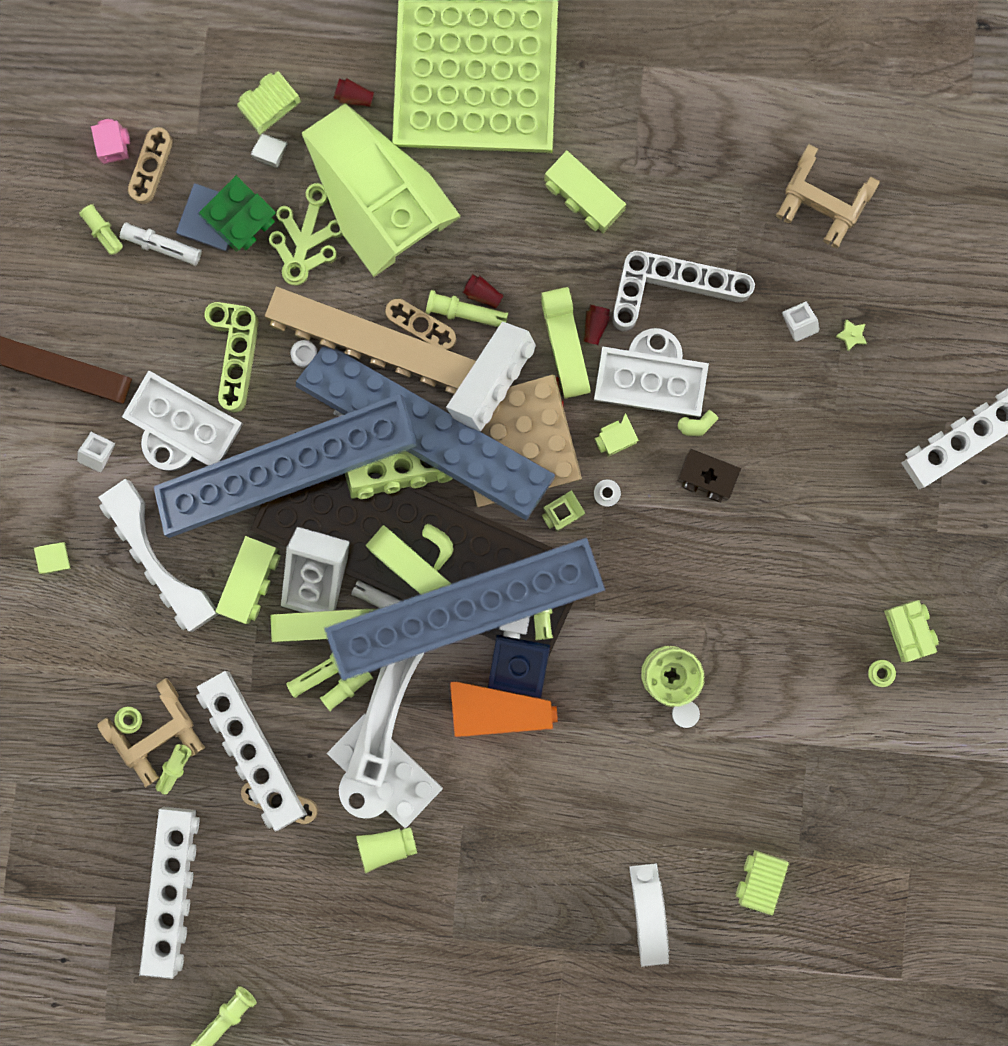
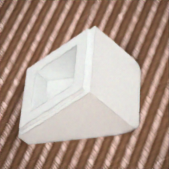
[251,134,287,168]
[782,302,819,341]
[77,432,115,472]

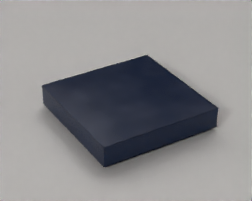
[488,634,551,699]

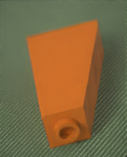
[450,681,558,737]

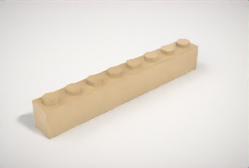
[265,286,476,395]

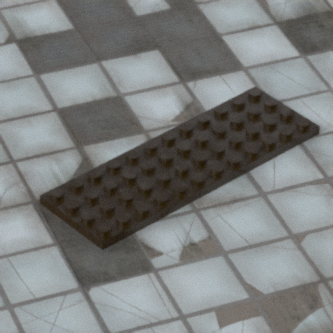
[250,432,574,656]

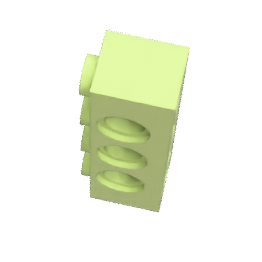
[345,451,453,499]

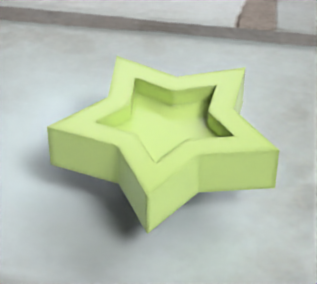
[836,320,867,351]

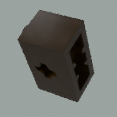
[677,449,741,503]

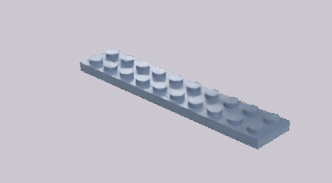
[296,346,555,520]
[153,394,417,538]
[324,538,605,681]

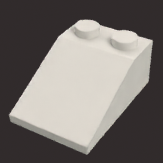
[281,527,350,613]

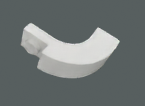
[630,864,669,967]

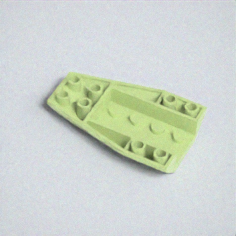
[302,103,460,277]

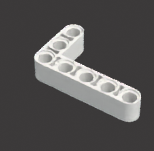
[612,251,755,331]

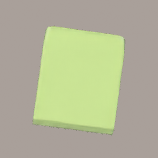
[34,542,70,574]

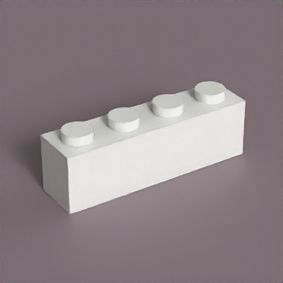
[446,321,536,432]

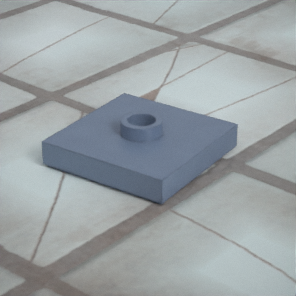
[176,183,229,252]

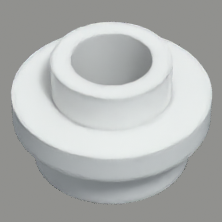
[594,480,621,507]

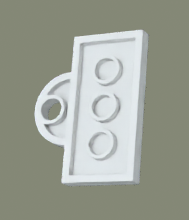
[594,328,709,418]
[122,371,243,471]
[327,714,443,828]

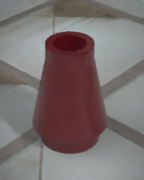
[333,78,374,107]
[462,274,504,309]
[583,304,611,345]

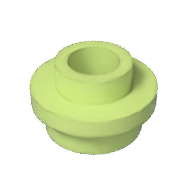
[868,660,896,687]
[114,707,142,734]

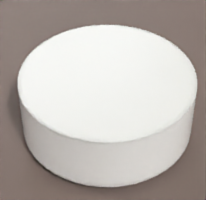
[291,340,318,368]
[672,702,700,728]

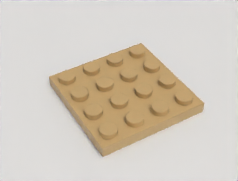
[473,375,582,508]

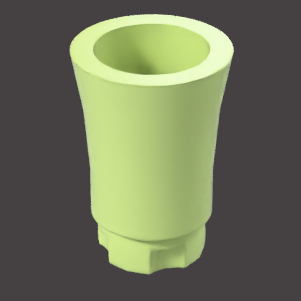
[356,827,417,873]

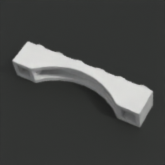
[98,479,219,632]
[345,653,424,788]

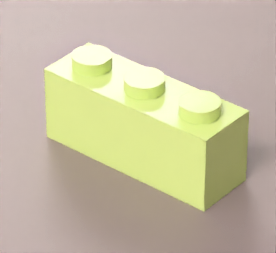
[545,150,626,233]
[215,536,281,624]

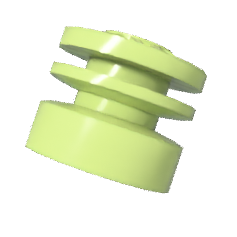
[641,646,704,706]

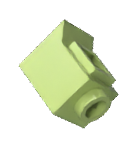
[595,413,639,457]
[541,490,586,531]

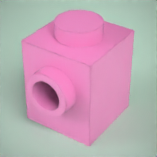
[91,119,130,164]

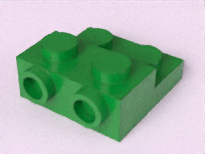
[198,175,276,252]

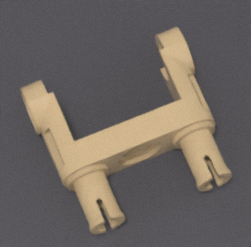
[776,144,880,248]
[97,678,206,788]

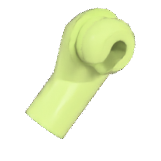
[678,410,719,436]

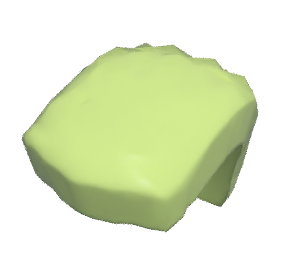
[422,524,454,571]

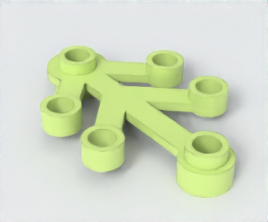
[269,183,342,286]

